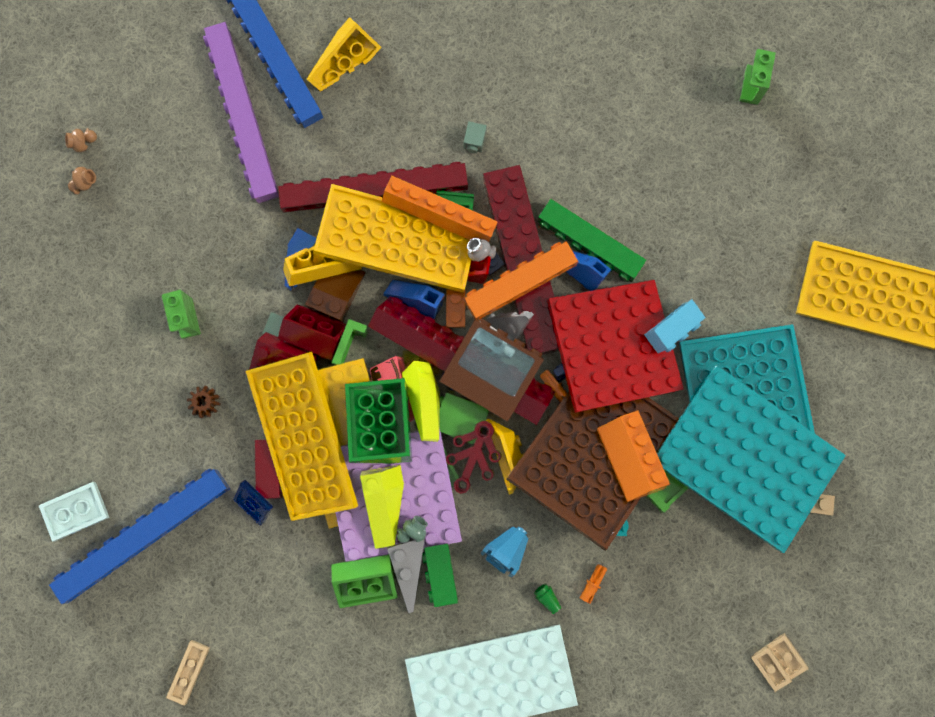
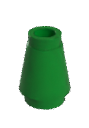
[534,583,561,614]

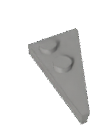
[486,311,534,341]
[387,539,425,613]

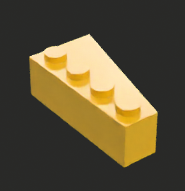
[283,246,362,286]

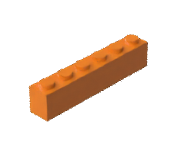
[382,176,497,242]
[464,241,578,320]

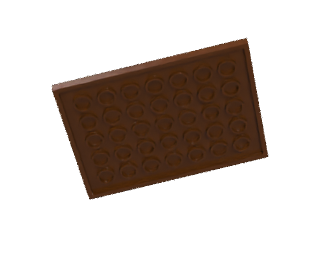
[506,392,679,551]

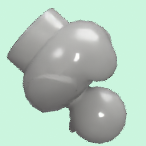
[467,238,496,262]

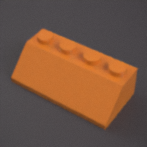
[597,411,670,502]

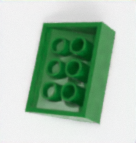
[345,378,412,464]

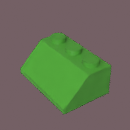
[331,554,398,608]

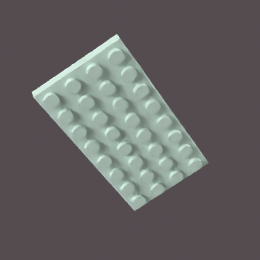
[405,624,578,717]

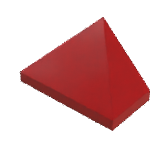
[467,256,491,284]

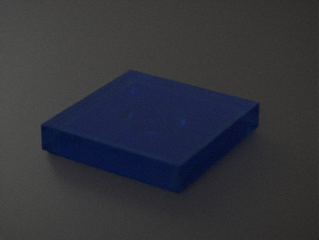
[233,480,273,526]

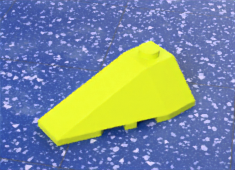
[401,361,440,442]
[360,464,404,549]

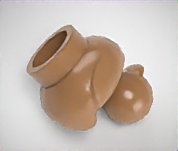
[65,128,97,152]
[68,167,96,195]

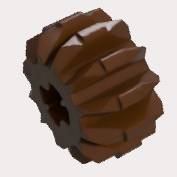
[187,386,221,419]

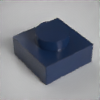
[488,251,505,276]
[553,363,566,382]

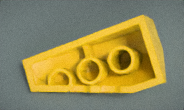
[307,17,381,92]

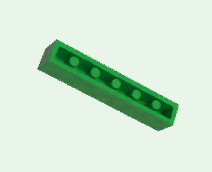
[537,199,647,282]

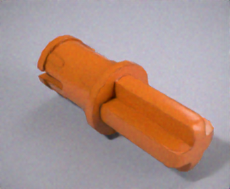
[540,370,567,403]
[579,564,607,604]

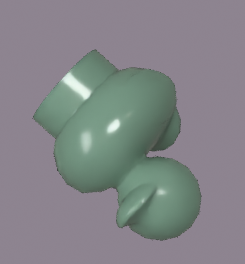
[397,516,428,543]

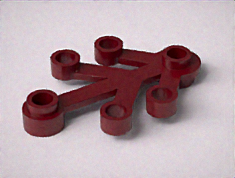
[446,421,502,494]

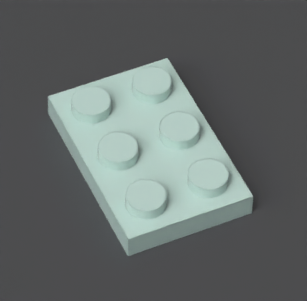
[39,482,109,542]

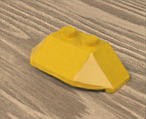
[485,419,524,495]

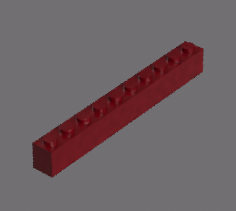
[278,162,468,213]

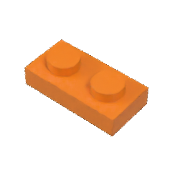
[446,289,465,328]

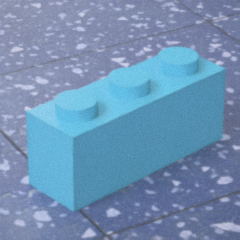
[645,299,705,353]

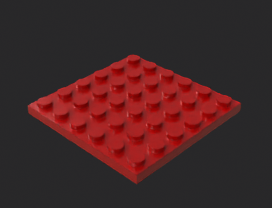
[547,280,684,413]

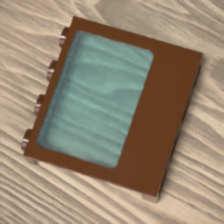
[440,318,544,421]

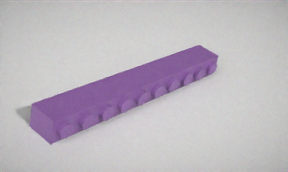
[203,22,279,203]

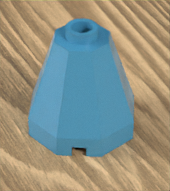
[480,526,529,578]

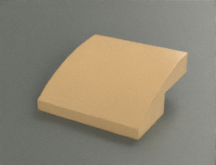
[751,633,809,692]

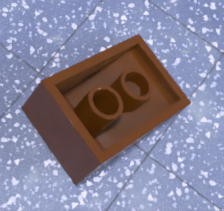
[305,270,366,322]

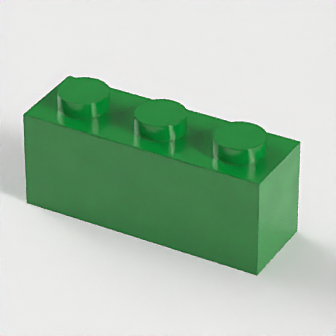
[422,543,458,607]

